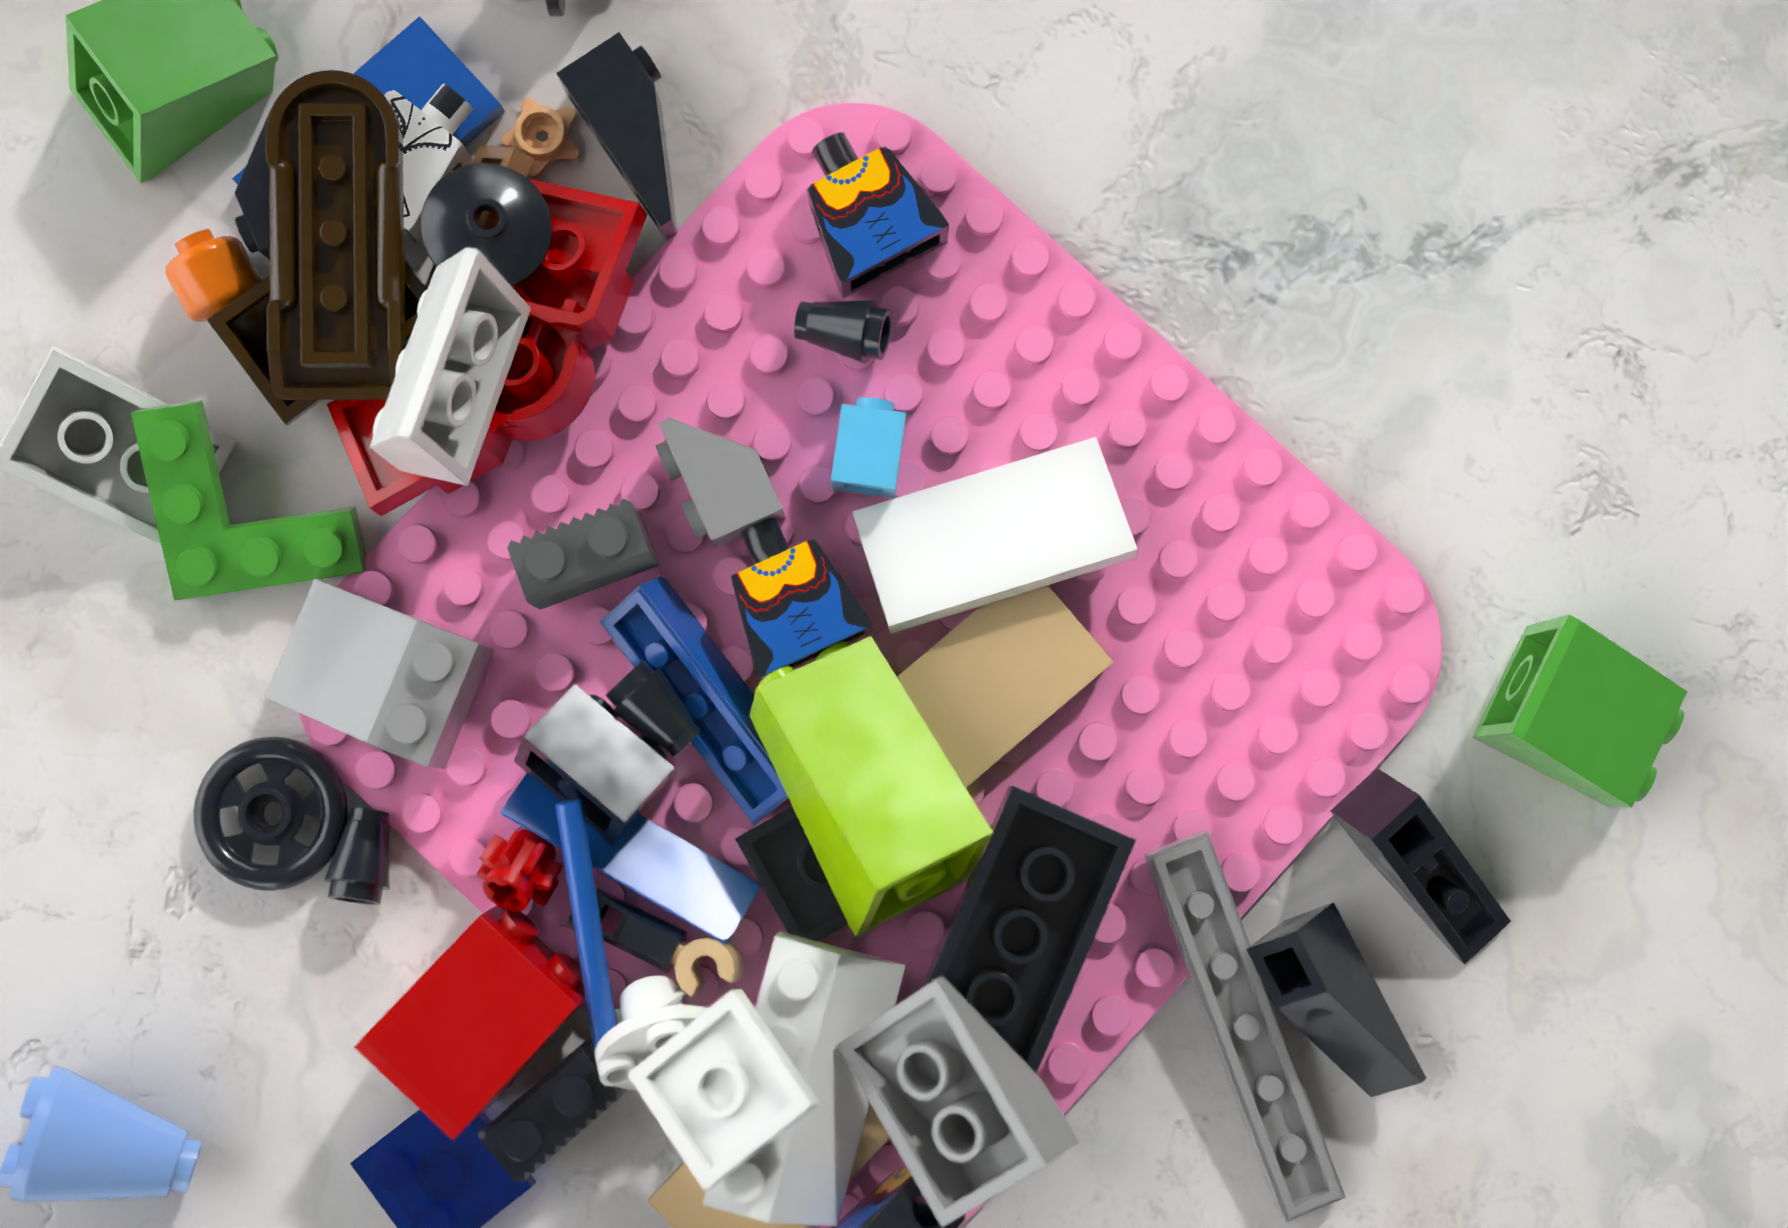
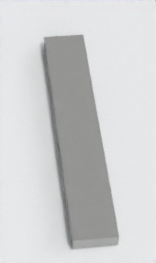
[1144,831,1346,1222]

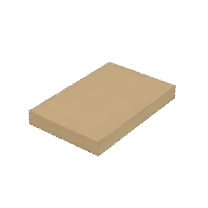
[897,585,1113,788]

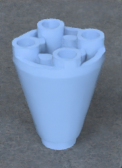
[0,1066,203,1203]

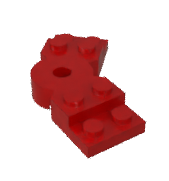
[326,179,648,516]

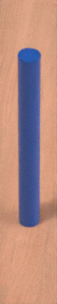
[555,799,617,1061]

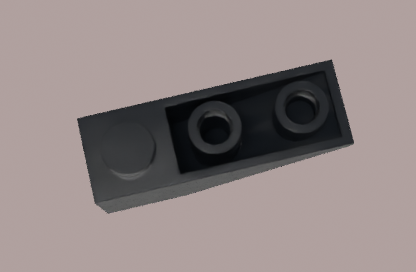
[1246,902,1427,1097]

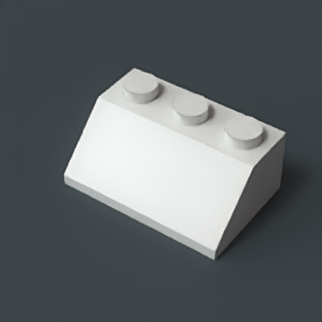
[370,248,531,486]

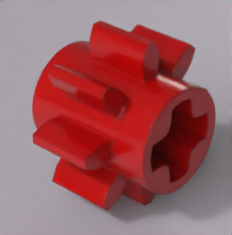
[476,829,563,912]

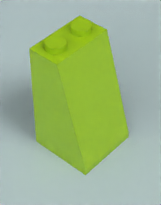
[750,636,993,937]

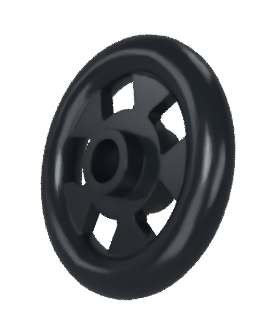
[193,736,348,891]

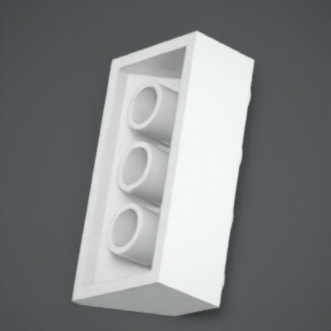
[702,931,905,1226]

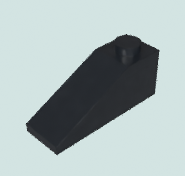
[556,32,677,241]
[1330,768,1511,964]

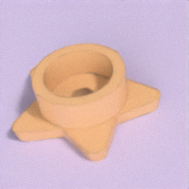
[500,98,579,177]

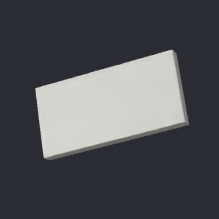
[852,437,1138,634]

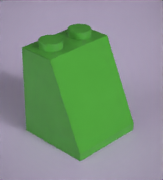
[65,0,278,184]
[1472,614,1688,807]

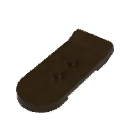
[265,70,405,400]

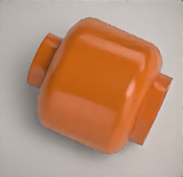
[165,229,262,329]

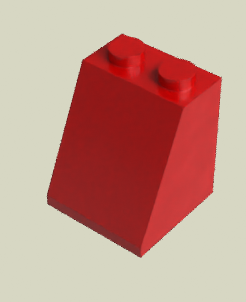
[354,905,586,1140]

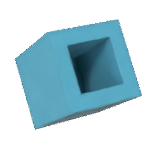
[831,397,906,499]

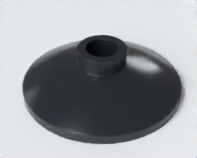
[421,163,552,287]

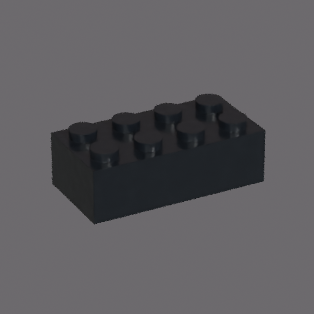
[921,786,1136,1074]

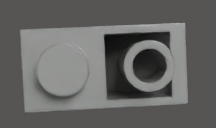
[655,418,786,549]

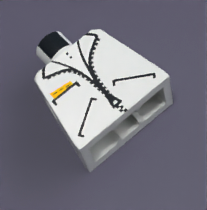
[384,84,473,248]

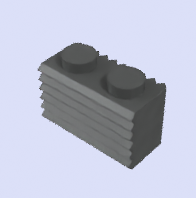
[507,499,659,610]

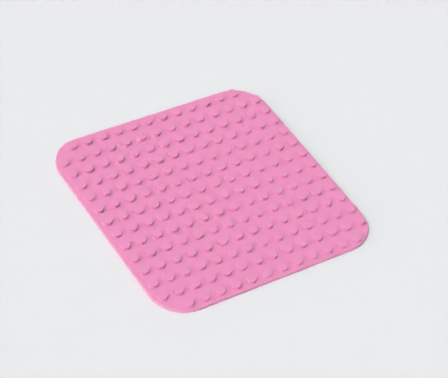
[299,103,1442,1228]

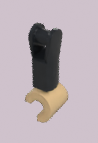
[567,887,744,997]

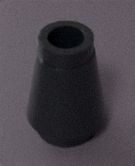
[794,300,892,364]
[605,660,701,757]
[324,808,390,905]

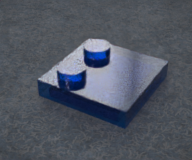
[350,1109,536,1228]

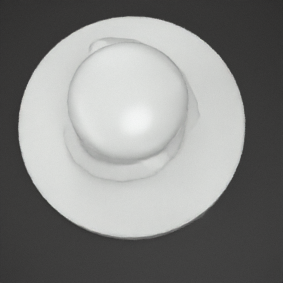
[595,976,709,1090]

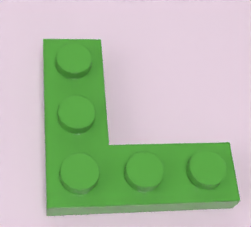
[131,400,366,601]

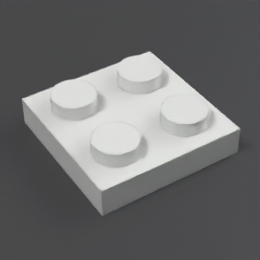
[627,989,820,1190]

